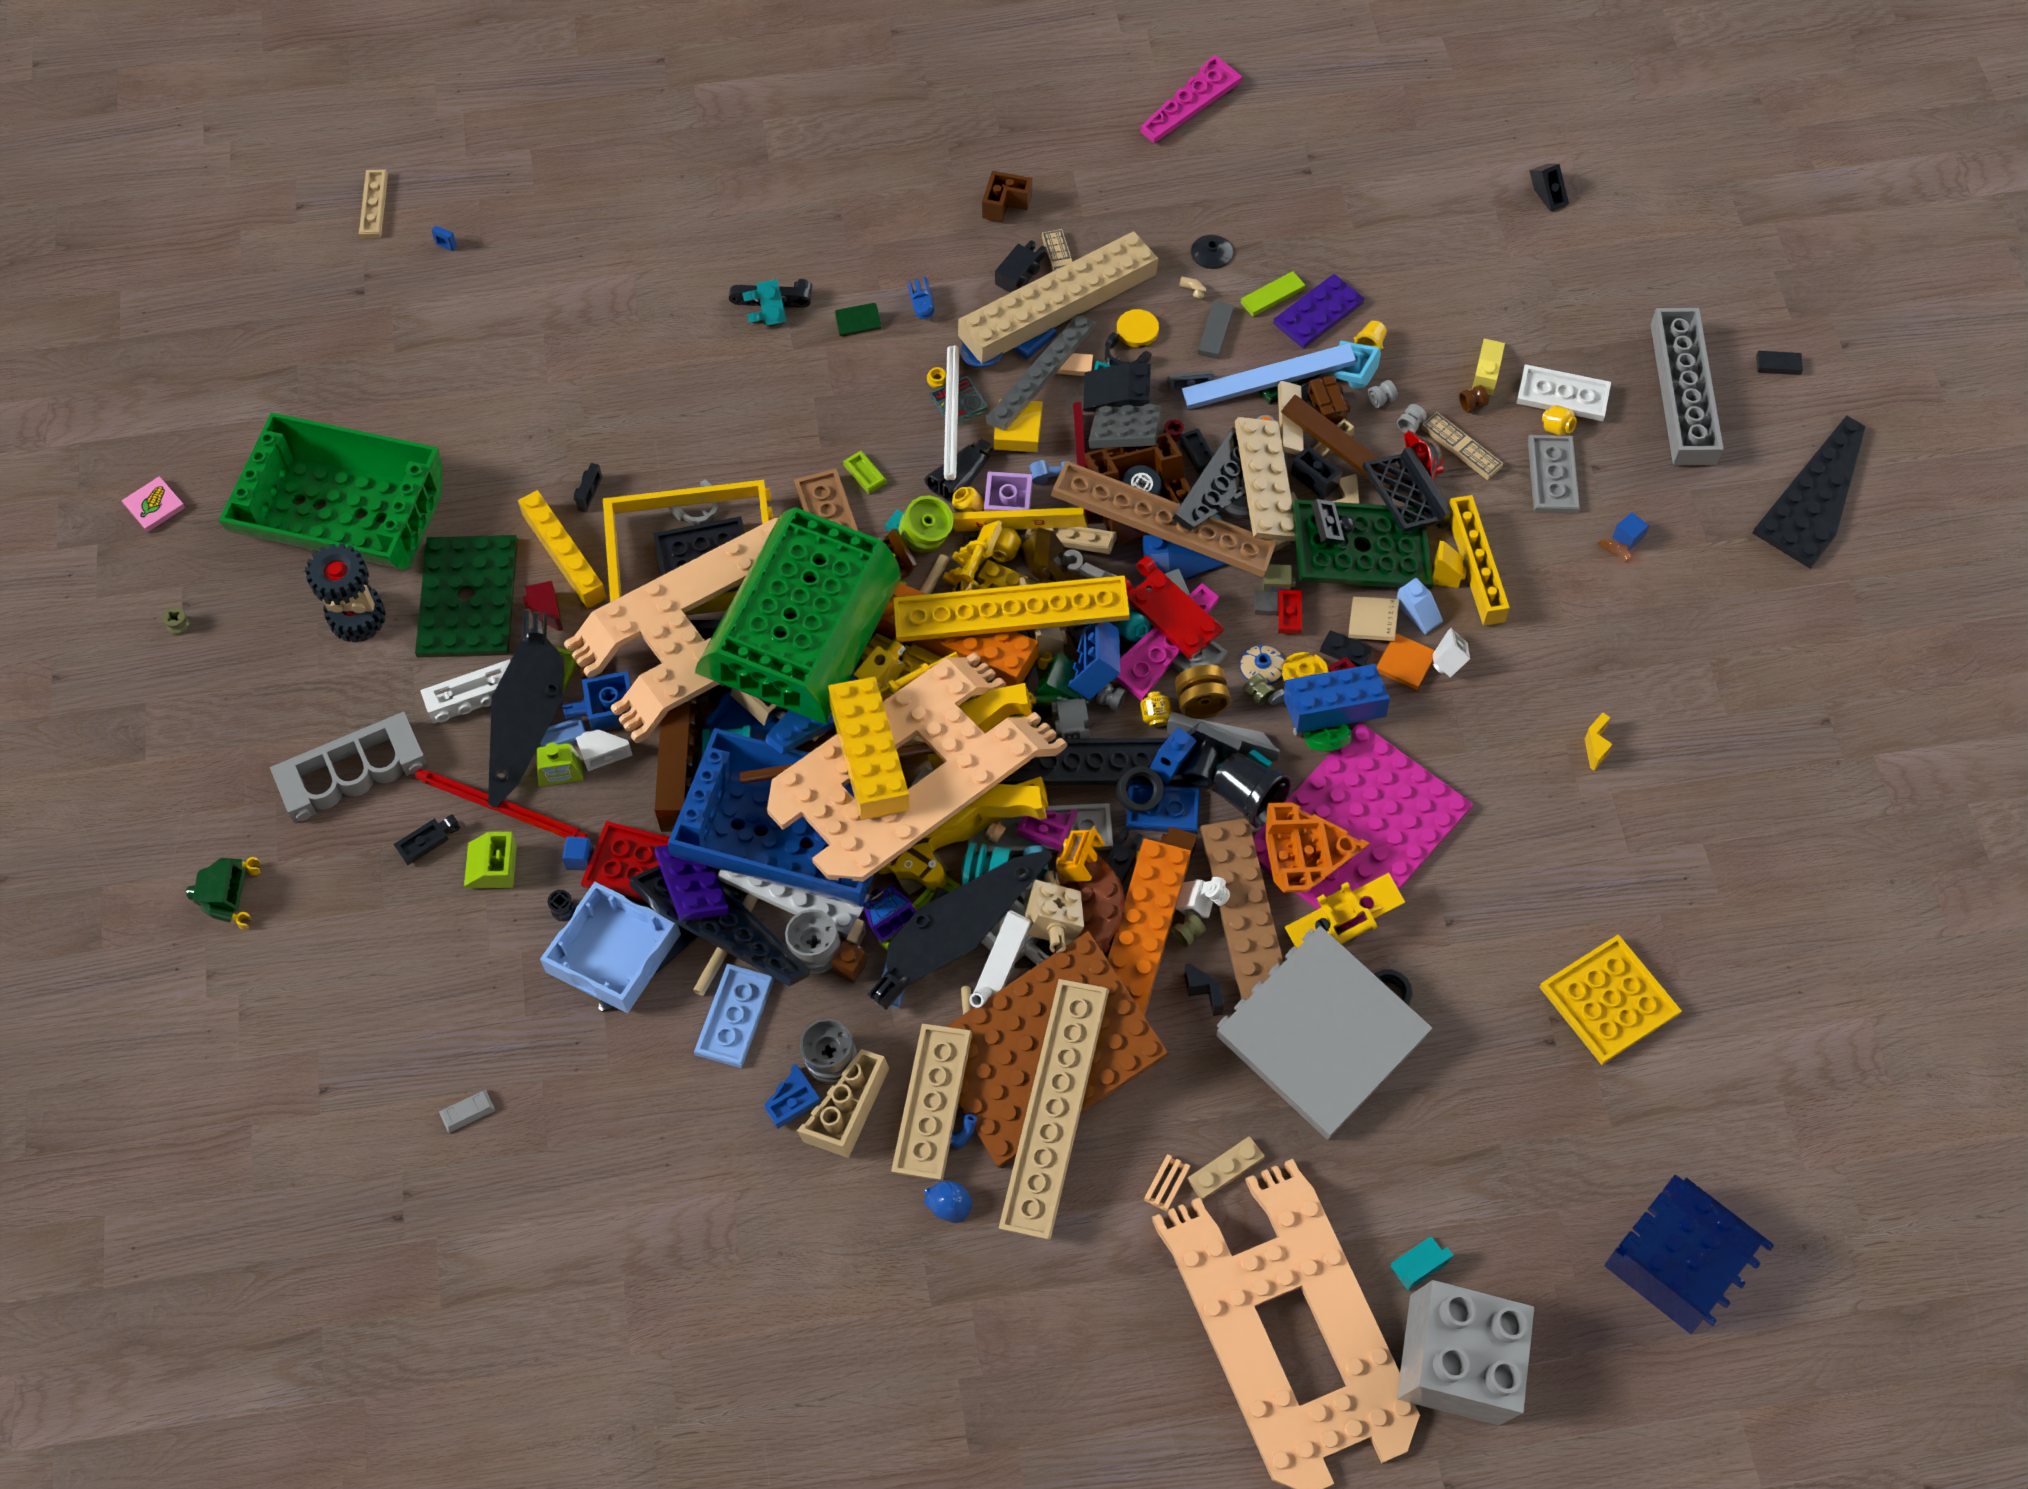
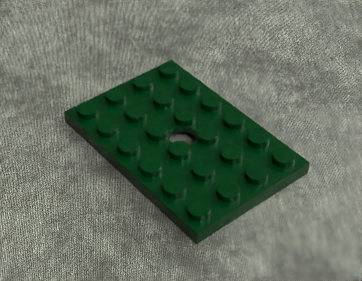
[1292,499,1434,589]
[415,535,518,658]

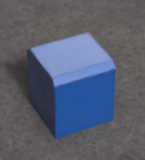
[1612,512,1650,551]
[562,837,594,871]

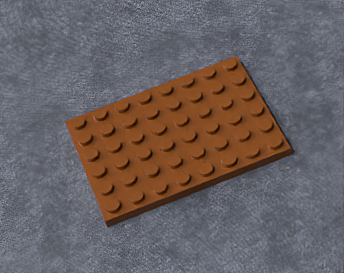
[945,931,1170,1168]

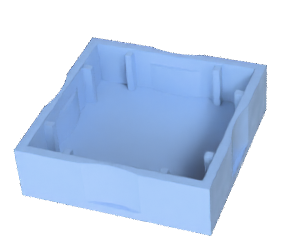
[540,882,681,1013]

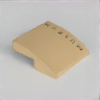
[1348,596,1399,641]

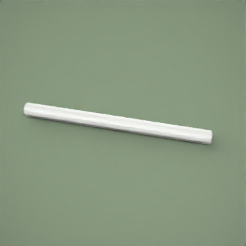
[944,345,959,480]

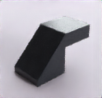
[1184,963,1224,1016]

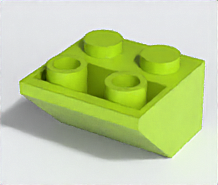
[464,832,517,888]

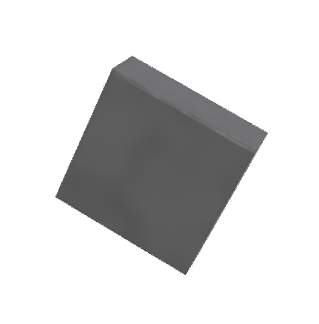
[1254,591,1278,615]

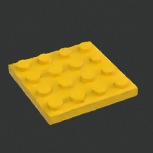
[1539,934,1682,1065]

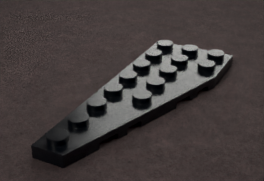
[629,865,810,986]

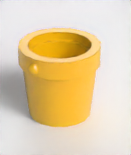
[1354,321,1387,350]

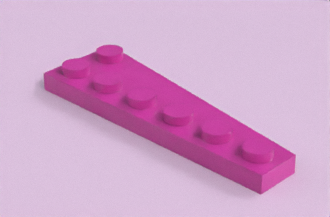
[1140,55,1242,144]
[1115,583,1219,701]

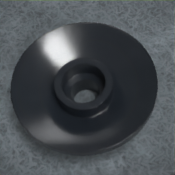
[1191,235,1233,269]

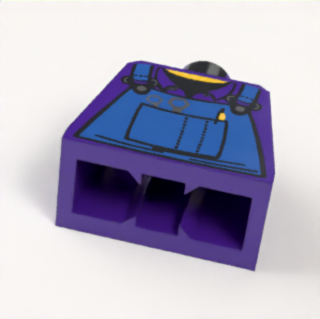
[863,886,916,944]

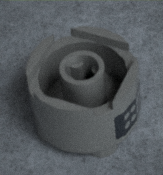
[1051,698,1090,739]

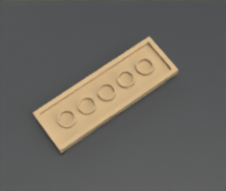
[1235,417,1295,541]
[891,1024,972,1181]

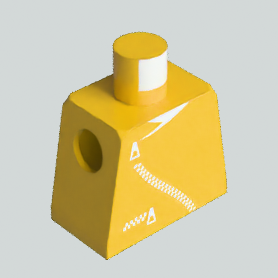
[854,640,906,690]

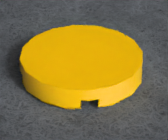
[1117,309,1159,348]
[1282,652,1329,681]

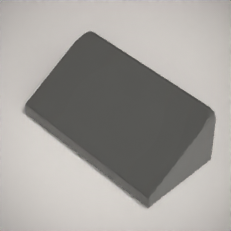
[1167,371,1213,391]

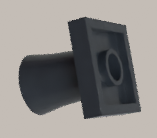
[1182,722,1242,788]

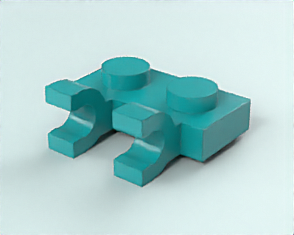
[742,279,787,326]

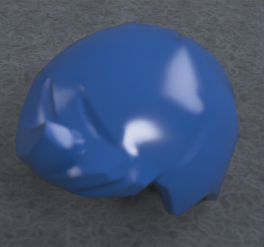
[924,1181,972,1223]

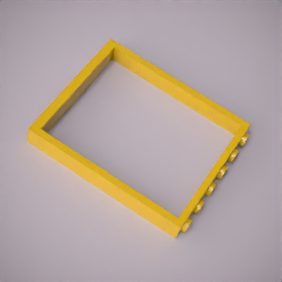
[603,480,773,616]

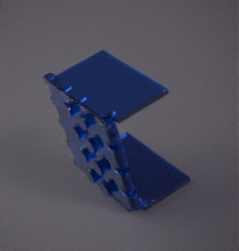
[1604,1174,1774,1334]

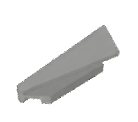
[1167,712,1280,761]

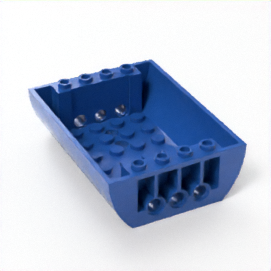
[668,728,874,907]

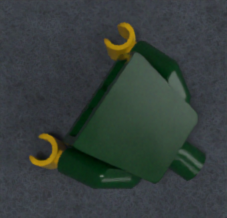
[1029,652,1092,708]
[186,857,260,930]

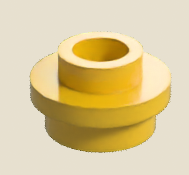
[927,367,947,388]

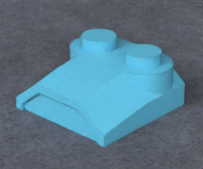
[1323,341,1381,389]

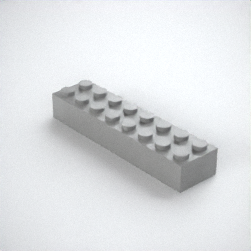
[1650,308,1724,465]

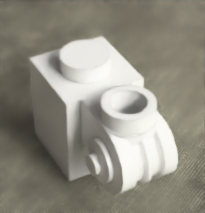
[1176,877,1230,919]

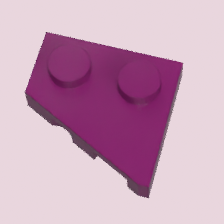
[1016,810,1078,851]

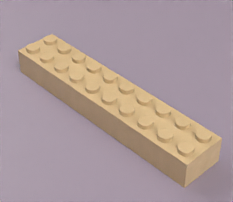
[958,231,1158,364]

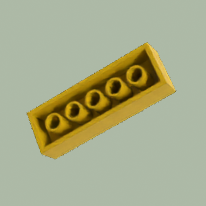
[828,676,909,820]

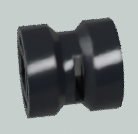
[547,889,575,922]

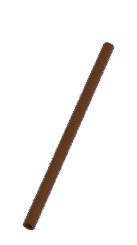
[739,743,935,784]

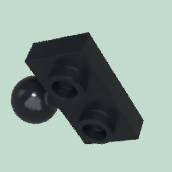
[1311,499,1355,545]

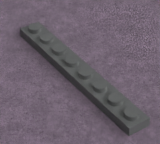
[986,314,1095,431]

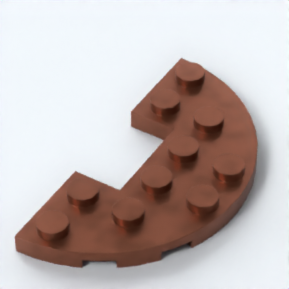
[1054,850,1125,955]

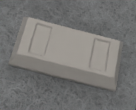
[439,1089,495,1134]

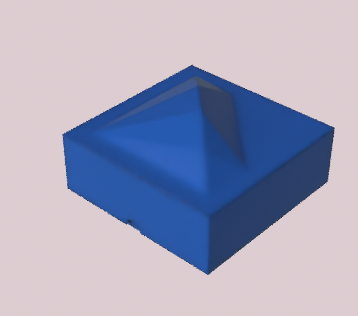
[431,226,457,251]

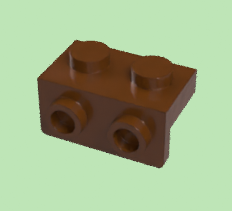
[877,528,917,579]

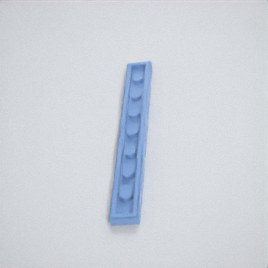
[1182,343,1356,410]

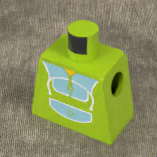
[537,743,584,787]

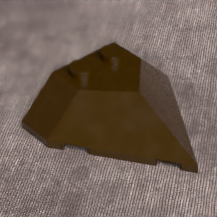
[1019,527,1088,583]

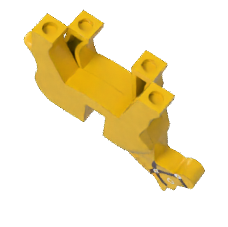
[878,683,1048,891]

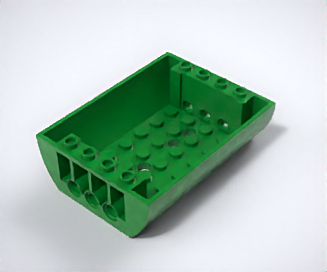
[219,412,442,570]
[695,507,901,725]

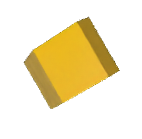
[1585,712,1612,771]

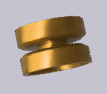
[1174,664,1231,719]

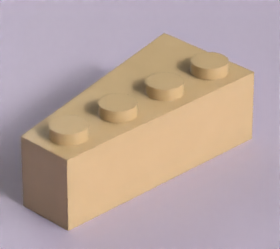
[797,1049,889,1158]

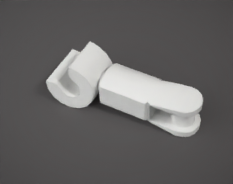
[1062,550,1117,579]

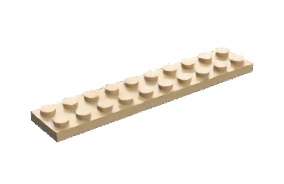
[999,979,1109,1241]

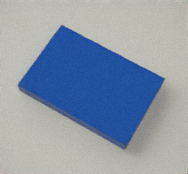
[1126,784,1200,834]

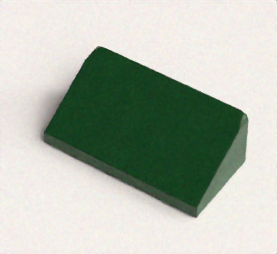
[835,303,881,336]

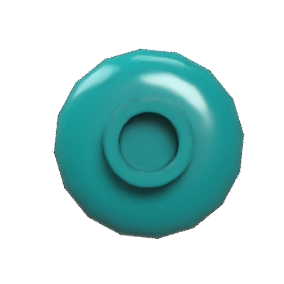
[1117,610,1151,643]

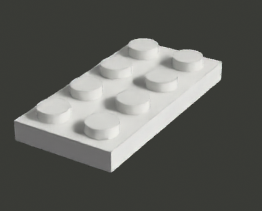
[1516,364,1611,421]

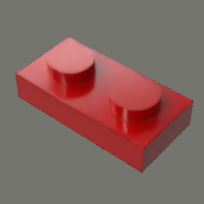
[1278,590,1302,634]

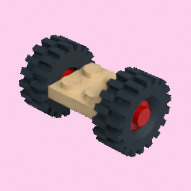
[305,543,386,642]

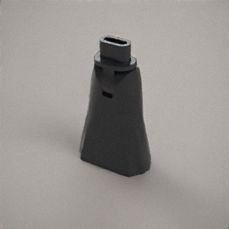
[924,439,994,504]

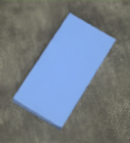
[694,964,775,1068]

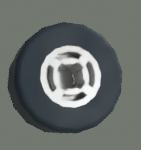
[1121,465,1161,496]

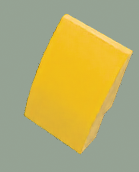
[994,399,1043,452]

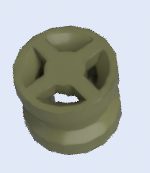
[162,607,190,636]

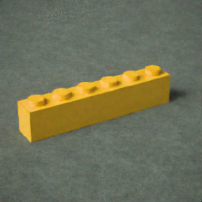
[518,490,607,609]
[1449,495,1510,626]

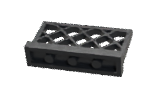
[1362,447,1453,532]

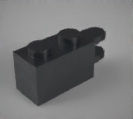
[995,240,1047,293]

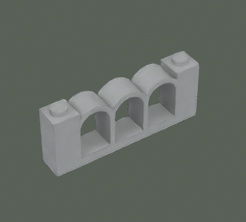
[270,712,428,823]

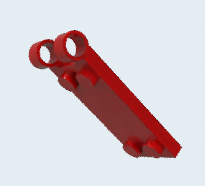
[1125,556,1224,660]

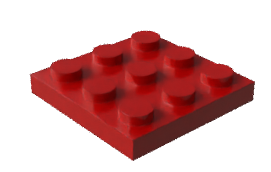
[581,821,670,905]

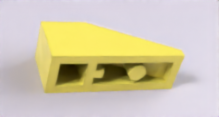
[1472,339,1505,396]

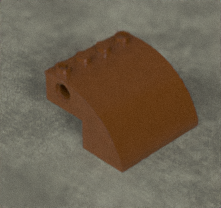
[1084,432,1191,544]

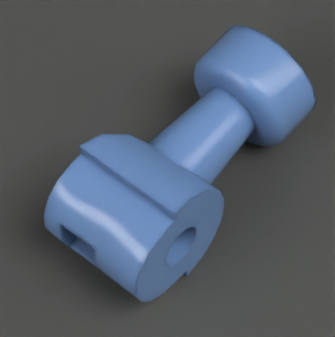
[1029,460,1070,486]

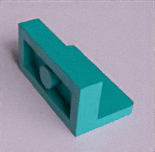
[1390,1237,1453,1291]

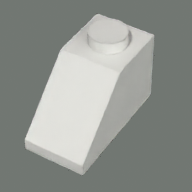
[1432,628,1470,677]
[576,730,632,771]

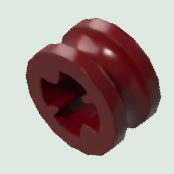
[1164,419,1184,442]

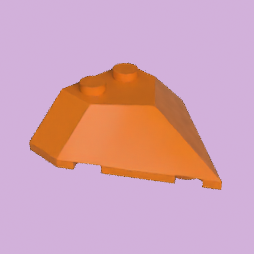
[1266,802,1370,893]

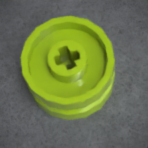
[899,495,954,553]

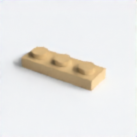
[1187,1136,1265,1201]

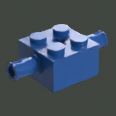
[563,671,632,731]

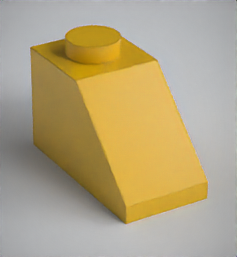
[1432,541,1467,588]

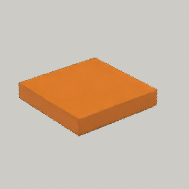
[1377,633,1435,690]

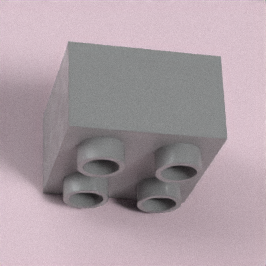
[1397,1280,1534,1426]

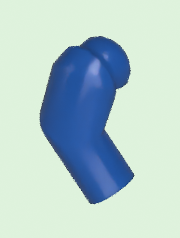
[950,1114,977,1149]

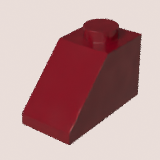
[523,581,563,631]

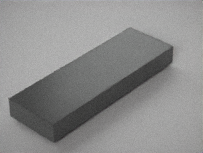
[1198,300,1234,359]

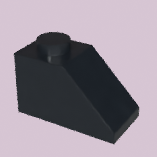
[1529,164,1569,211]

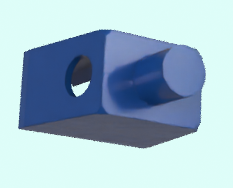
[1150,727,1197,784]

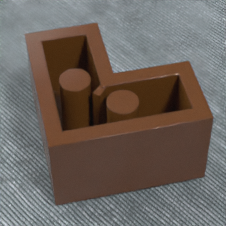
[982,171,1032,222]

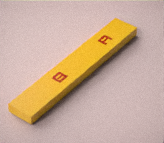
[952,507,1087,532]

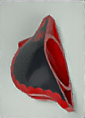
[1404,431,1444,480]

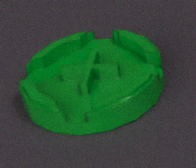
[1304,724,1352,751]

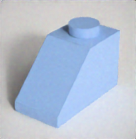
[1397,578,1443,635]

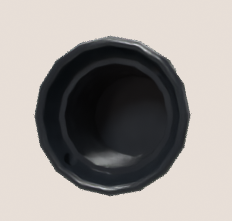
[1212,752,1291,828]

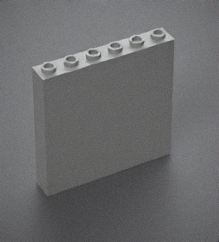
[1216,926,1432,1140]

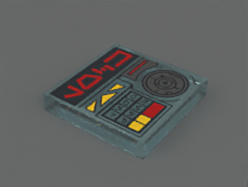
[930,376,989,425]

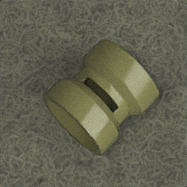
[1243,674,1276,706]
[1171,913,1206,947]

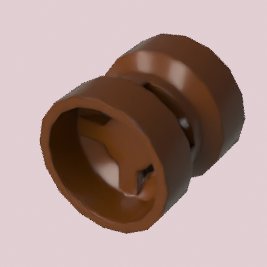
[1459,385,1489,412]

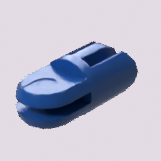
[907,277,934,319]

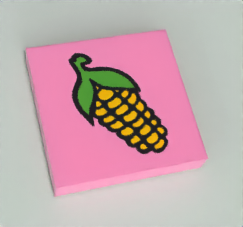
[121,476,185,533]

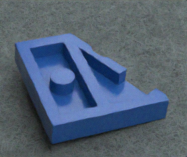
[764,1064,821,1129]

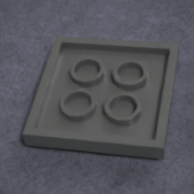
[1089,404,1162,448]

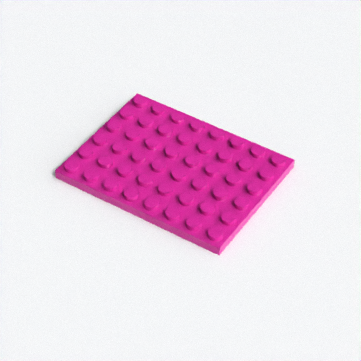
[1253,722,1473,939]

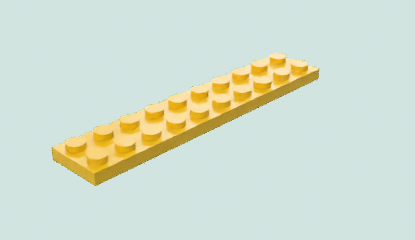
[893,575,1130,642]

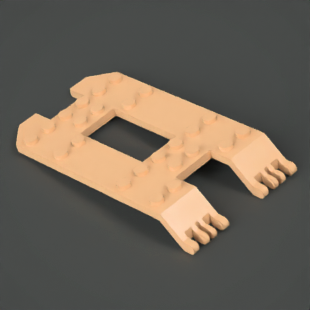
[564,518,816,743]
[767,653,1067,882]
[1152,1159,1420,1489]

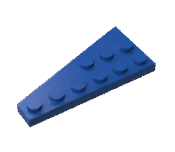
[766,673,859,755]

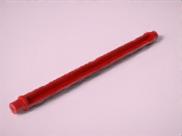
[415,769,589,838]

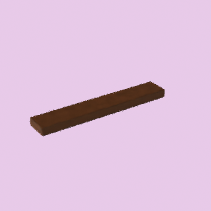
[1281,395,1399,489]

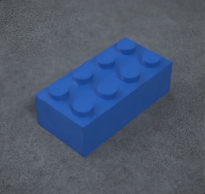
[1283,664,1390,733]

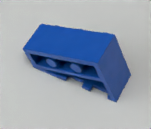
[1068,622,1120,700]

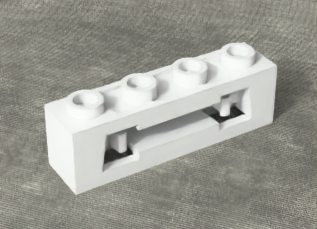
[420,659,510,724]

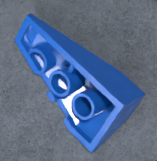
[1142,535,1229,579]

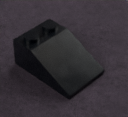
[1083,362,1151,412]

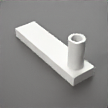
[969,910,1033,1008]

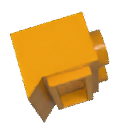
[1056,826,1105,881]

